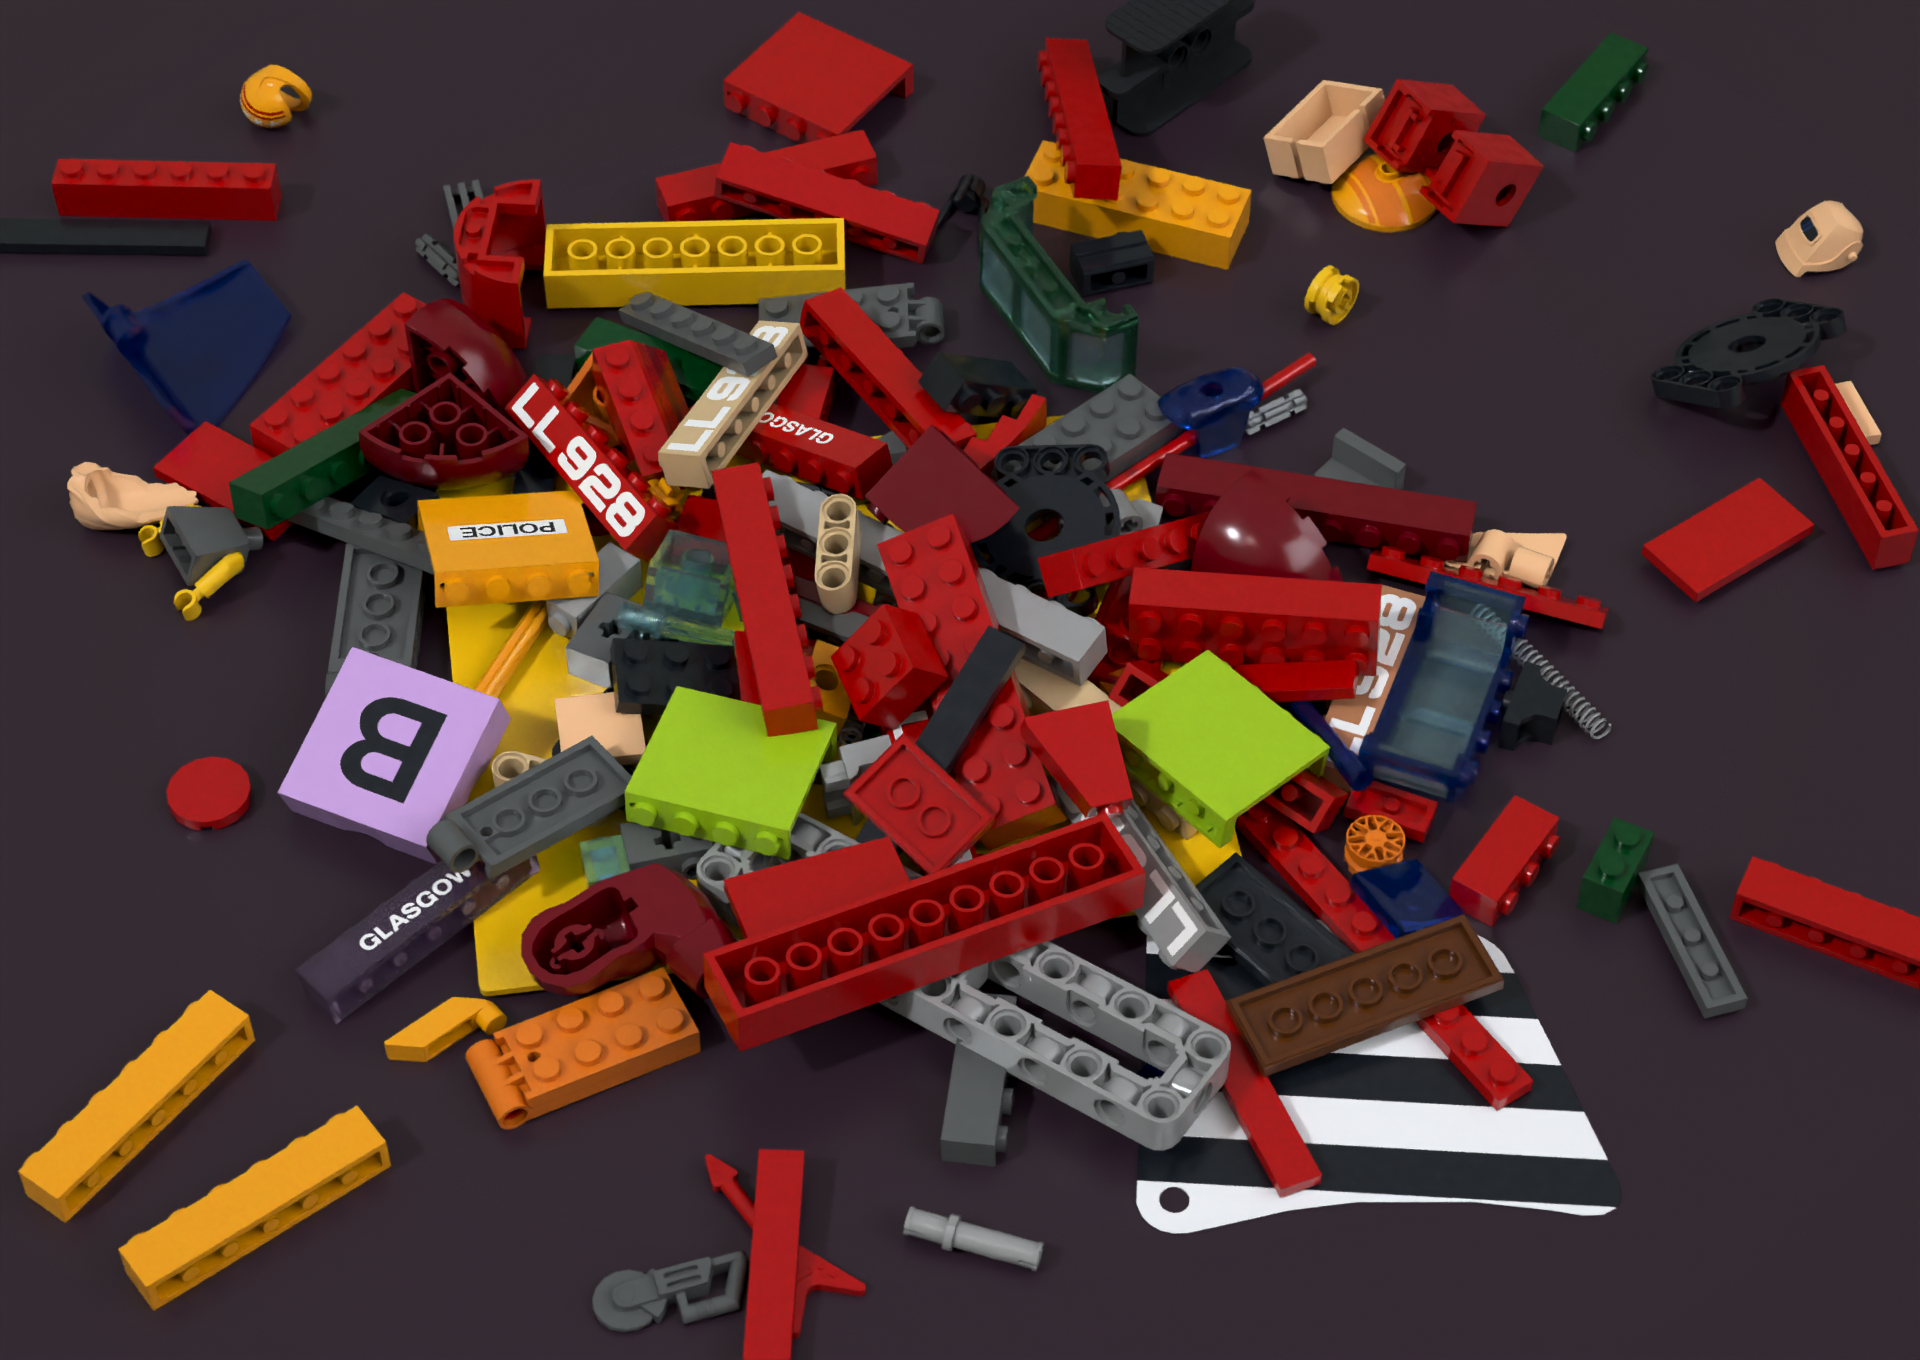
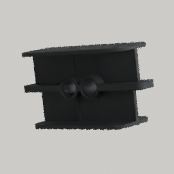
[1098,0,1255,137]

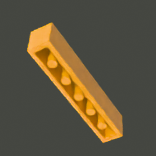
[18,990,255,1223]
[118,1106,391,1311]

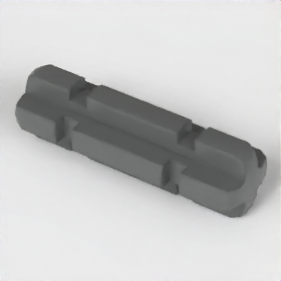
[415,234,460,287]
[1238,389,1308,436]

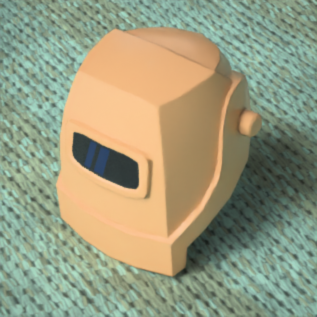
[1775,201,1863,278]

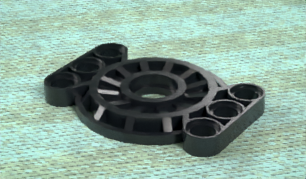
[1650,298,1847,409]
[970,444,1121,617]

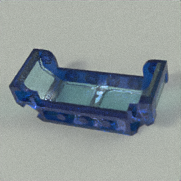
[1356,571,1530,804]

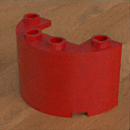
[453,179,546,349]

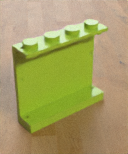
[1112,650,1330,848]
[624,686,837,860]

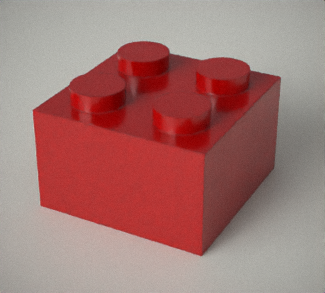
[831,603,948,730]

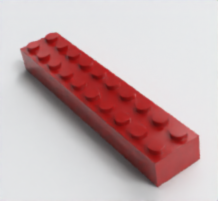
[703,812,1146,1052]

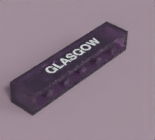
[296,855,541,1024]

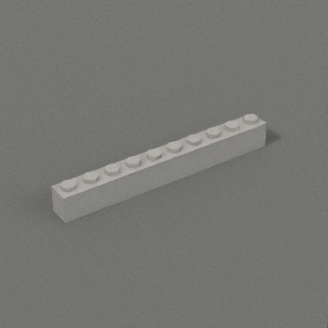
[762,469,1107,686]

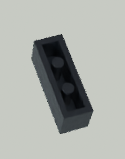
[918,352,1038,420]

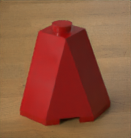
[1020,700,1133,820]

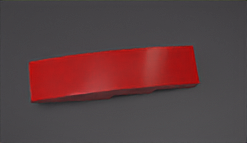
[963,394,1047,477]

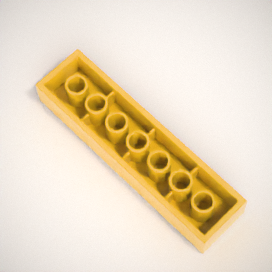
[543,218,846,309]

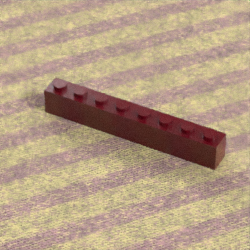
[1156,452,1477,563]

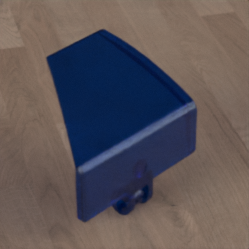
[82,259,292,435]

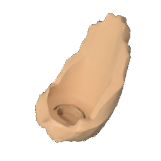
[67,462,199,530]

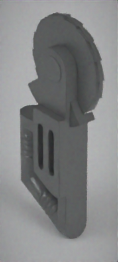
[592,1251,749,1333]

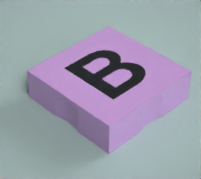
[277,647,511,865]

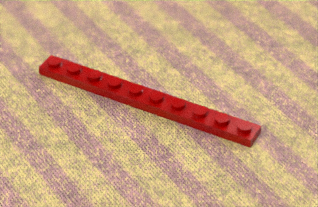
[1235,800,1534,1111]

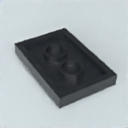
[610,638,741,715]

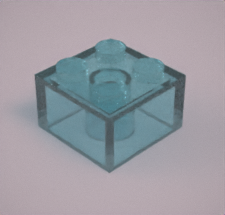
[643,529,735,627]

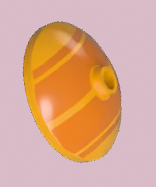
[1331,152,1437,232]

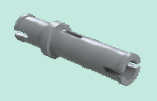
[903,1206,1044,1272]

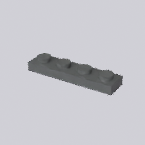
[1636,864,1748,1019]

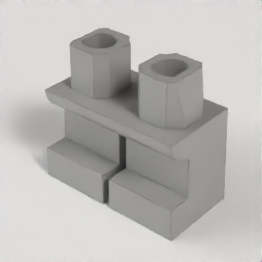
[819,734,892,826]

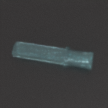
[617,602,735,648]

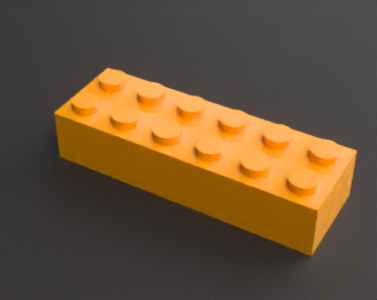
[1019,140,1252,270]

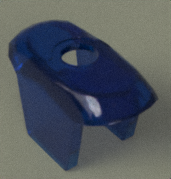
[1157,367,1264,459]

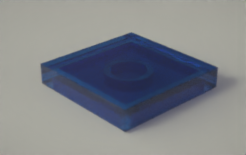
[1349,858,1468,939]

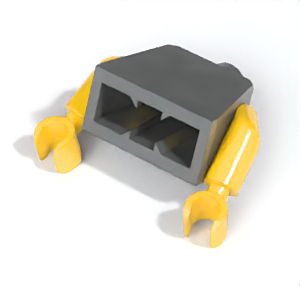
[138,504,263,621]

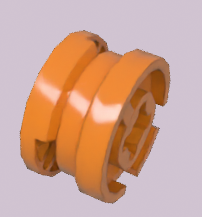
[1344,815,1405,882]

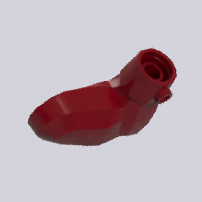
[521,863,738,999]

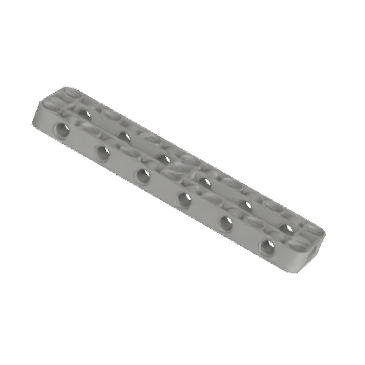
[696,812,1231,1150]

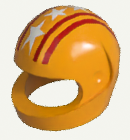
[240,65,313,129]

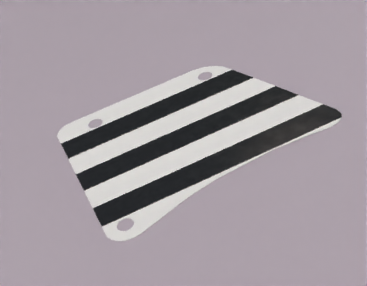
[1136,919,1622,1234]

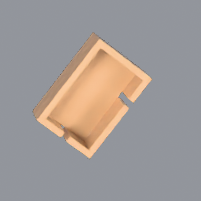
[1263,80,1385,184]

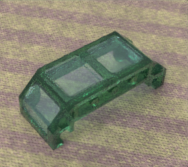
[979,176,1139,393]

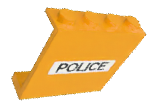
[417,490,599,608]

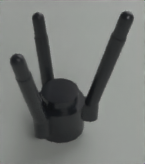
[936,173,989,255]

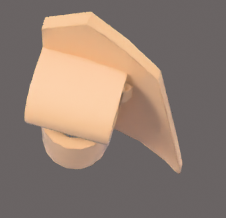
[1445,529,1567,590]

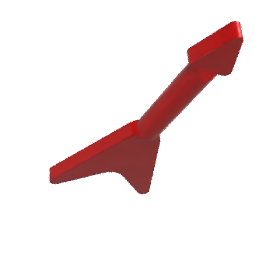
[705,1154,866,1339]

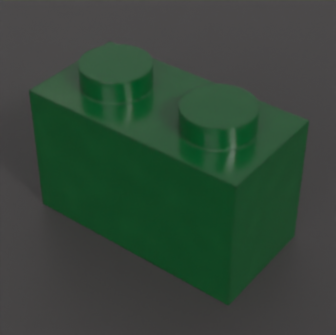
[1576,817,1654,924]

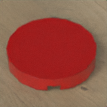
[166,756,252,831]

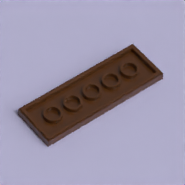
[1226,914,1505,1078]

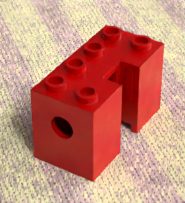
[1363,79,1544,227]

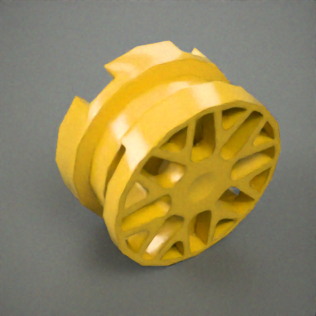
[1304,265,1360,326]

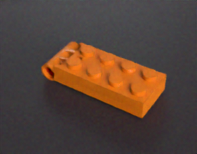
[465,967,701,1130]

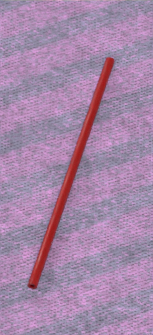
[978,353,1317,569]

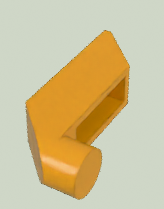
[384,997,507,1062]

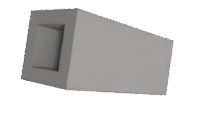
[546,542,643,639]

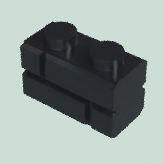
[1069,230,1155,297]

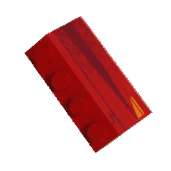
[592,339,691,490]

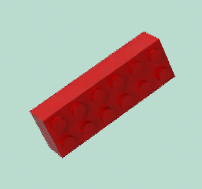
[249,292,427,457]
[1128,567,1382,676]

